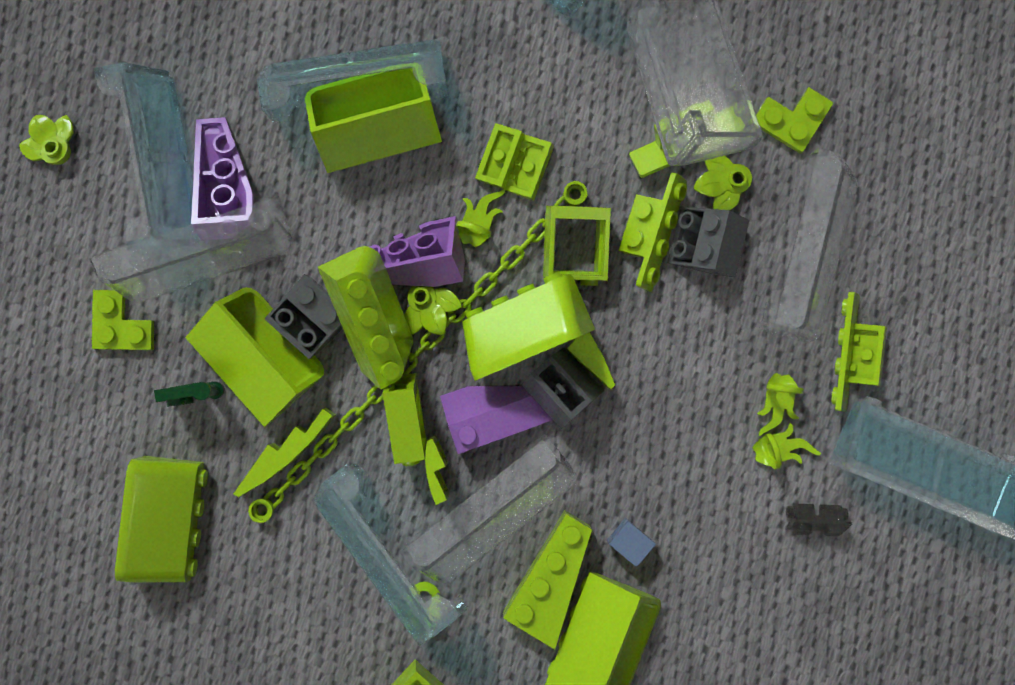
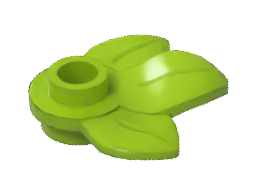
[19,114,74,165]
[693,154,752,210]
[404,286,462,336]

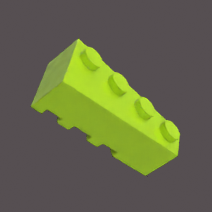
[503,510,592,650]

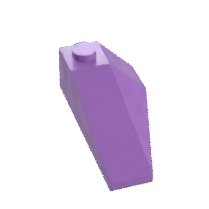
[191,117,254,240]
[370,216,465,287]
[440,386,552,454]

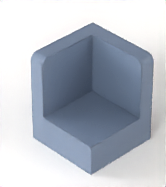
[607,517,656,566]

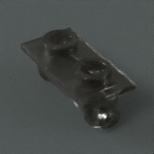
[785,503,852,536]

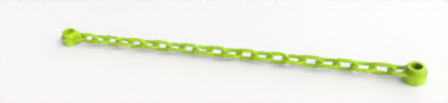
[248,181,587,523]

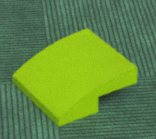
[475,123,554,201]
[425,435,450,505]

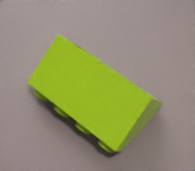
[305,62,442,173]
[317,246,413,390]
[462,271,595,381]
[185,287,324,427]
[115,456,208,583]
[545,572,661,685]

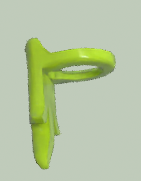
[456,189,505,248]
[757,373,804,436]
[752,423,821,470]

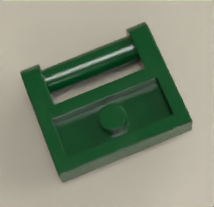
[154,381,224,407]

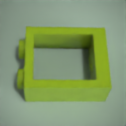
[543,205,611,286]
[382,373,427,466]

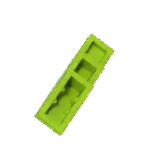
[566,332,615,389]
[233,408,336,497]

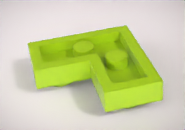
[751,87,834,154]
[92,290,154,350]

